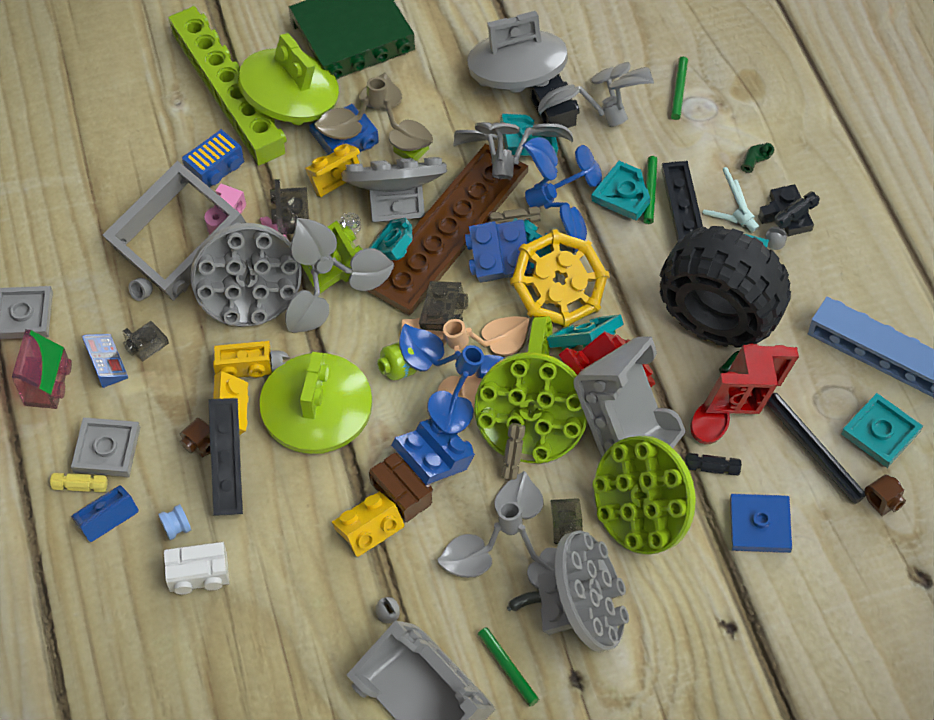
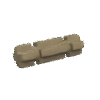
[489,207,541,224]
[502,423,525,480]

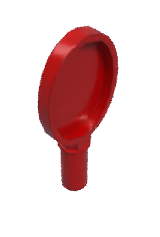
[690,403,730,445]

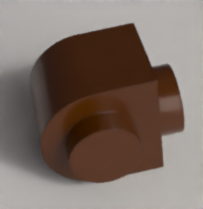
[180,418,210,458]
[864,475,906,516]

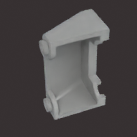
[574,337,686,457]
[347,620,495,720]

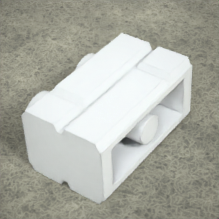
[164,542,229,595]

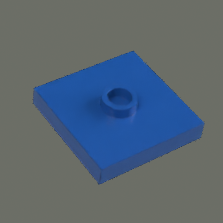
[730,494,792,553]

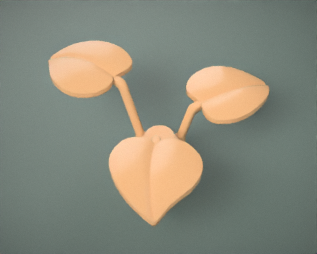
[402,316,530,410]

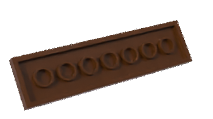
[367,143,528,316]

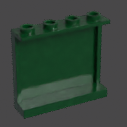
[289,0,415,80]

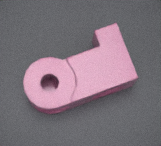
[204,183,246,234]

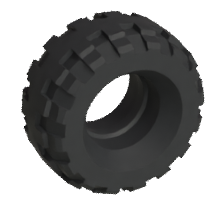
[659,226,791,348]

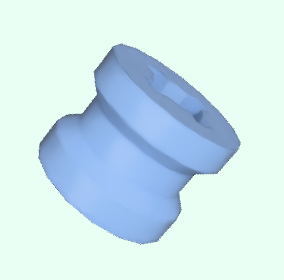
[158,504,192,540]

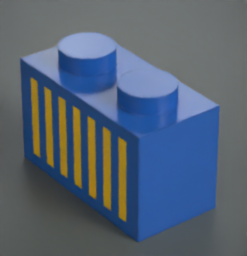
[182,129,244,188]

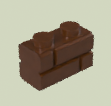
[369,452,433,523]

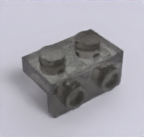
[270,179,309,235]
[419,281,468,331]

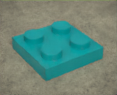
[841,393,923,468]

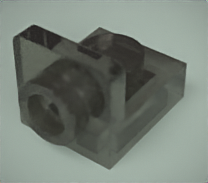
[122,321,169,362]
[550,498,583,544]

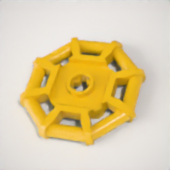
[510,229,610,328]

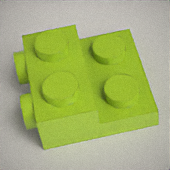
[301,220,363,294]

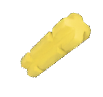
[50,473,108,492]

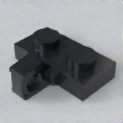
[758,184,814,236]

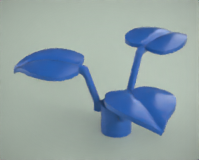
[522,137,602,253]
[399,324,505,435]

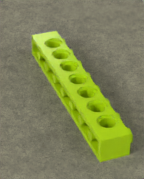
[168,6,287,166]

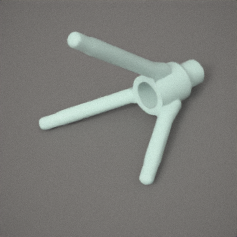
[702,167,760,233]

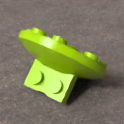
[238,33,339,125]
[260,352,372,454]
[474,352,587,464]
[593,435,696,555]

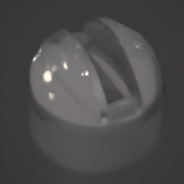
[340,212,361,234]

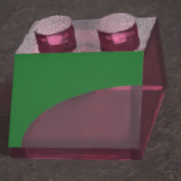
[12,329,72,409]

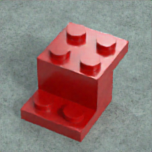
[559,331,656,387]
[704,344,799,414]

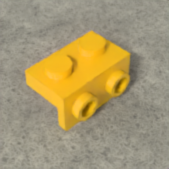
[305,144,360,197]
[213,341,272,378]
[213,371,249,435]
[332,491,405,557]

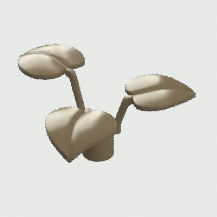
[315,73,433,151]

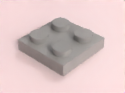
[0,286,53,339]
[71,418,140,477]

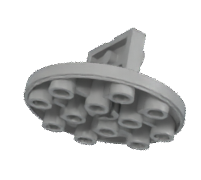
[467,11,568,93]
[342,157,447,222]
[191,223,301,327]
[538,531,629,652]

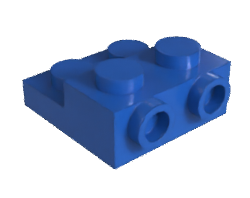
[309,103,379,155]
[465,219,533,283]
[391,419,475,485]

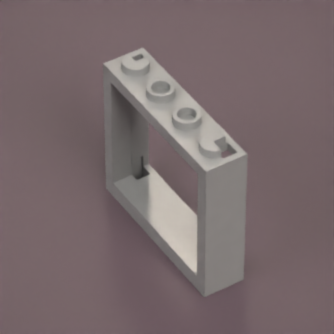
[103,161,246,301]

